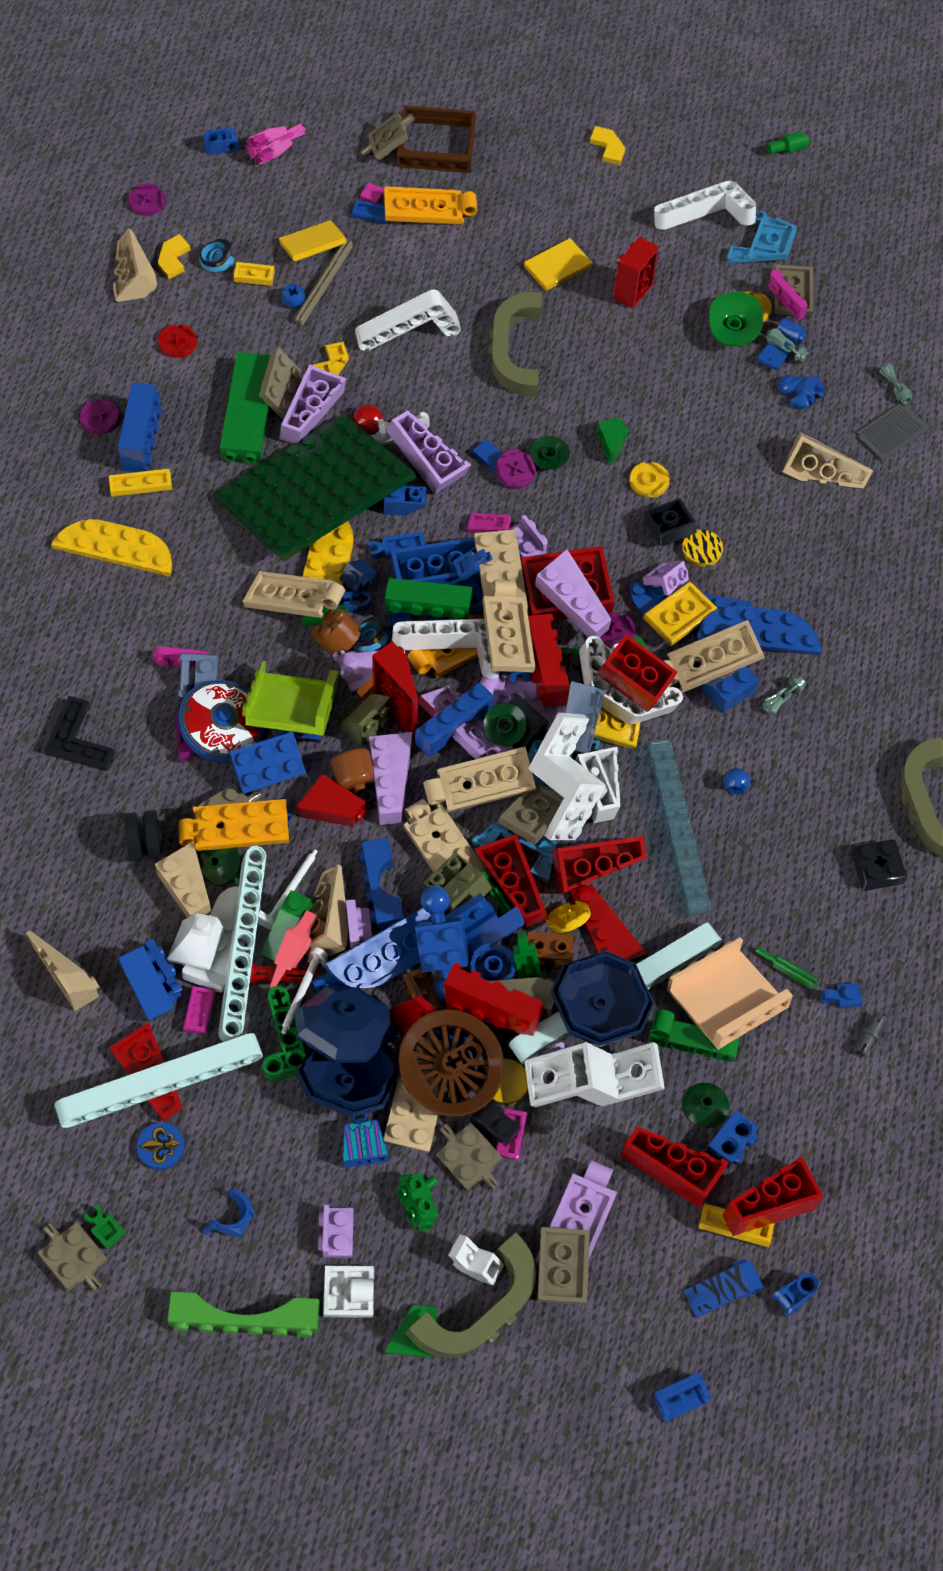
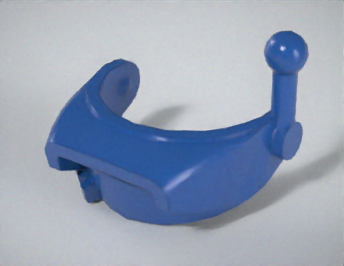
[203,1188,255,1237]

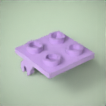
[333,649,379,693]

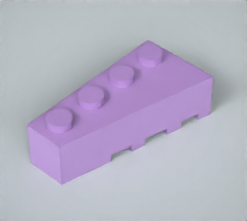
[386,411,471,494]
[535,550,611,638]
[369,732,412,825]

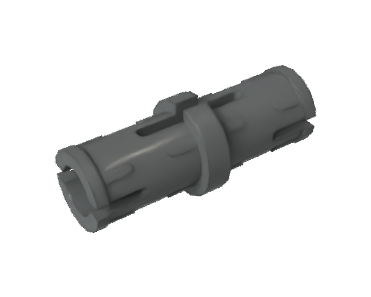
[853,1012,887,1058]

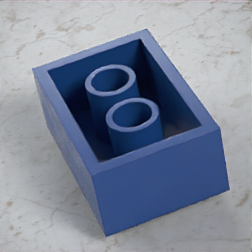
[227,731,306,794]

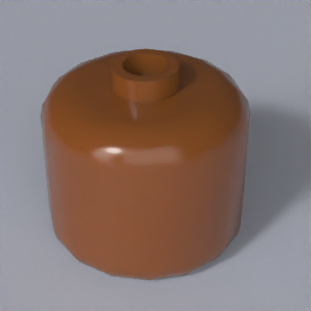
[330,748,375,793]

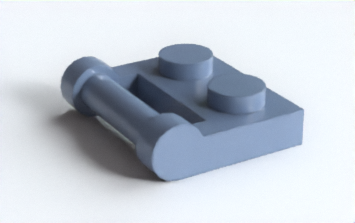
[177,653,219,697]

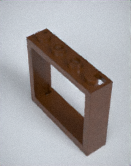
[397,105,476,173]

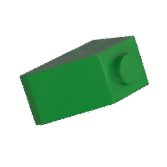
[597,417,629,465]

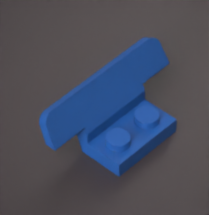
[445,893,524,960]

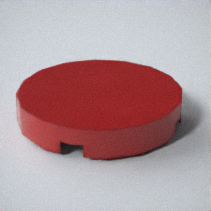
[158,324,197,358]

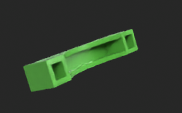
[168,1292,320,1338]

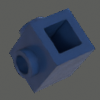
[340,559,377,591]

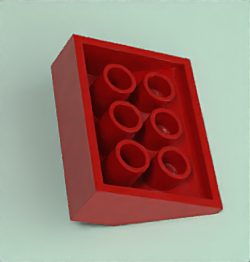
[521,546,615,621]
[372,641,418,741]

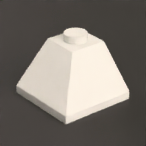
[167,913,225,970]

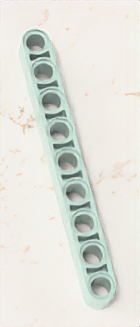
[218,846,266,1042]
[54,1033,263,1128]

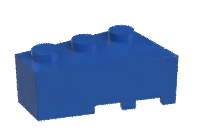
[117,946,176,1022]

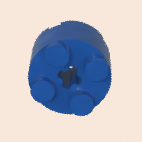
[470,943,516,981]

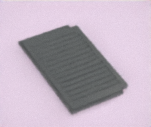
[856,403,930,462]

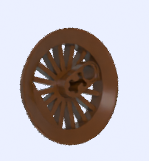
[398,1010,504,1117]

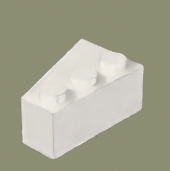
[575,747,620,823]

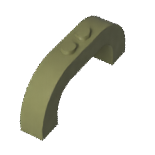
[488,292,542,397]
[900,737,943,858]
[405,1233,536,1358]

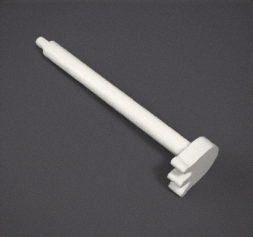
[257,850,317,930]
[281,947,328,1034]

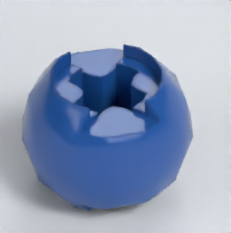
[281,284,306,308]
[723,768,751,795]

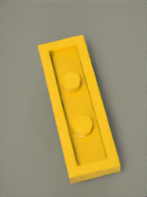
[109,469,172,497]
[699,1203,774,1248]

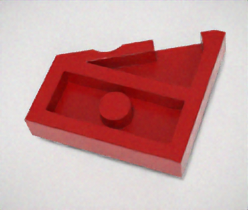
[389,995,437,1034]

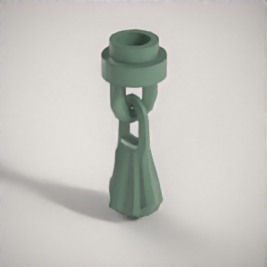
[766,328,809,363]
[879,363,913,405]
[763,676,806,714]

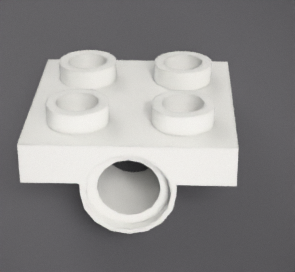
[324,1266,374,1317]

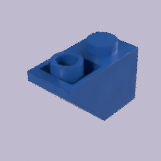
[384,486,426,516]

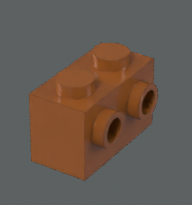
[527,932,573,970]

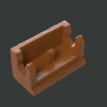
[402,969,443,1011]

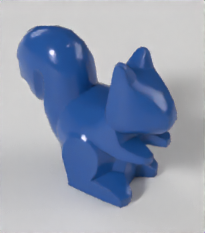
[778,375,825,409]

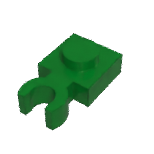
[84,1205,126,1250]

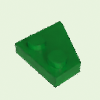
[385,1305,437,1359]

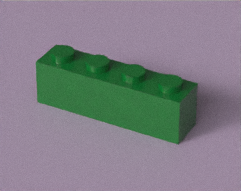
[385,578,473,620]

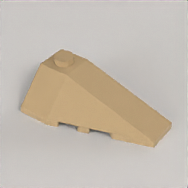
[113,229,157,302]
[305,864,349,957]

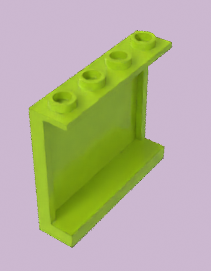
[242,661,338,736]

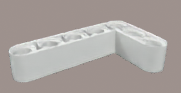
[654,181,756,230]
[355,290,461,351]
[392,619,500,679]

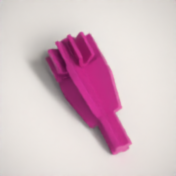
[245,124,306,165]

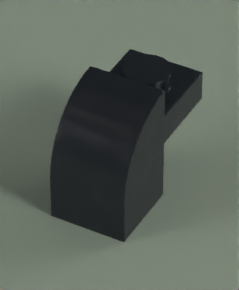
[469,1101,521,1147]

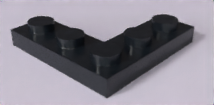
[45,696,115,771]

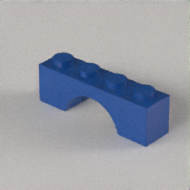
[415,682,494,758]
[358,838,404,931]

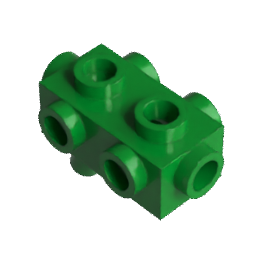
[398,1173,439,1232]

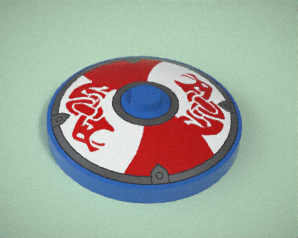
[178,680,264,763]

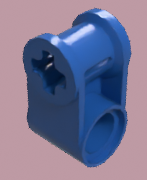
[203,127,240,155]
[772,1273,819,1317]

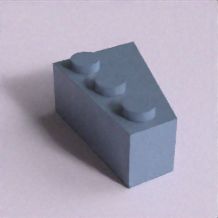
[565,681,605,753]

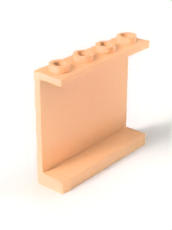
[667,937,793,1049]

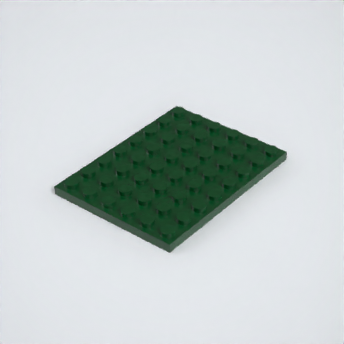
[213,413,416,562]

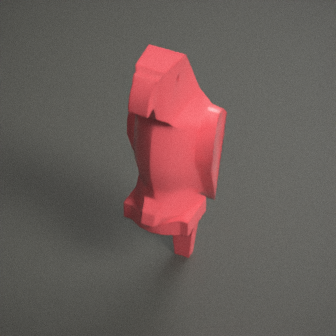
[270,911,317,988]

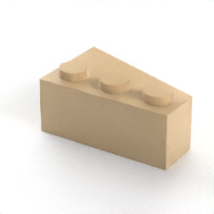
[155,842,211,918]

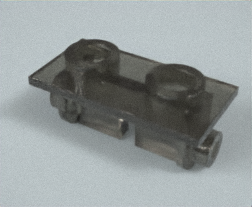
[527,1092,552,1134]

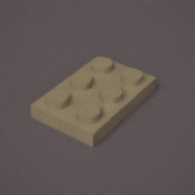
[774,264,814,317]
[259,347,302,419]
[498,781,564,844]
[537,1227,590,1305]

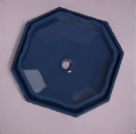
[550,951,654,1047]
[294,986,396,1063]
[296,1046,400,1117]

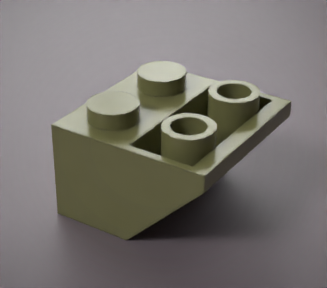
[342,694,391,746]
[423,852,492,912]

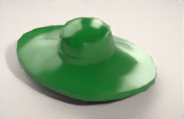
[709,291,763,347]

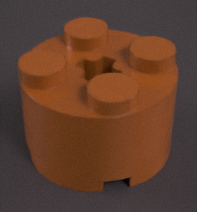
[311,609,362,657]

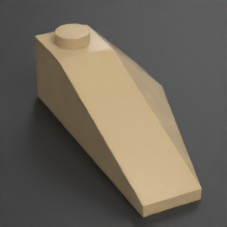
[783,432,873,489]
[26,931,99,1011]

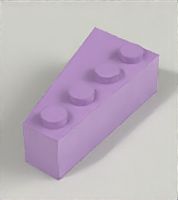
[280,365,346,444]

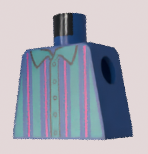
[343,1114,388,1168]

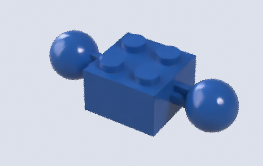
[415,885,470,1004]

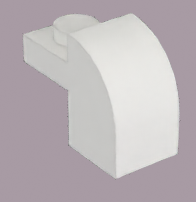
[448,1234,504,1286]

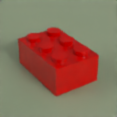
[613,236,659,309]
[596,634,678,712]

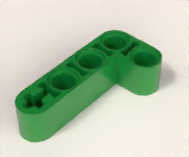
[263,986,306,1082]
[647,1009,740,1062]

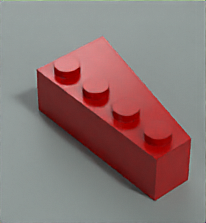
[528,613,570,707]
[475,834,548,929]
[552,836,647,894]
[444,962,543,1036]
[620,1127,729,1209]
[722,1155,824,1236]

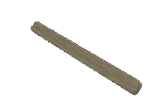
[294,239,353,325]

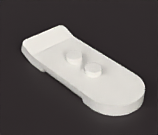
[182,886,261,992]

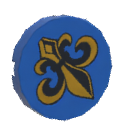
[137,1122,185,1171]

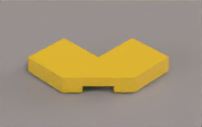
[590,126,625,165]
[158,234,190,279]
[312,342,349,375]

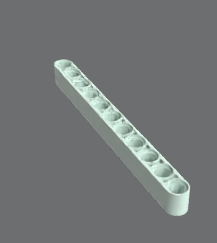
[509,923,722,1065]

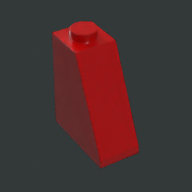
[297,775,367,827]

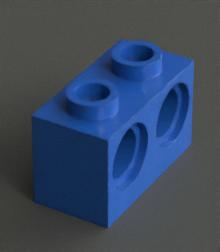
[706,1110,759,1169]

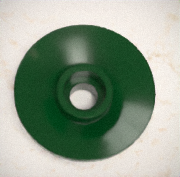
[530,436,570,470]
[483,703,527,747]
[199,848,241,885]
[683,1083,729,1128]

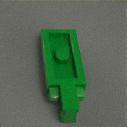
[513,931,543,979]

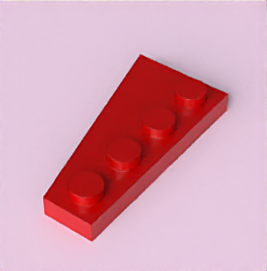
[570,884,647,962]
[110,1022,183,1122]

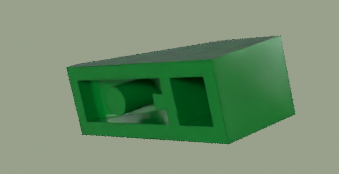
[261,890,313,962]

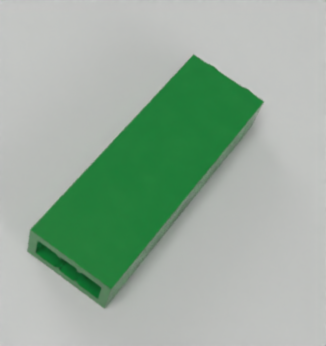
[220,352,270,464]

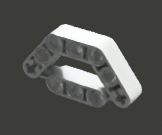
[579,636,683,725]

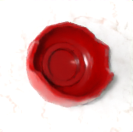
[353,404,384,434]

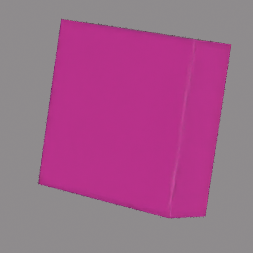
[360,183,384,204]

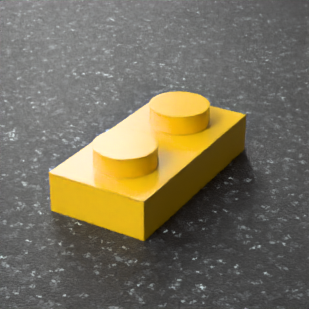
[234,262,275,286]

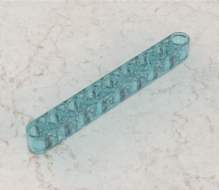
[647,738,711,917]

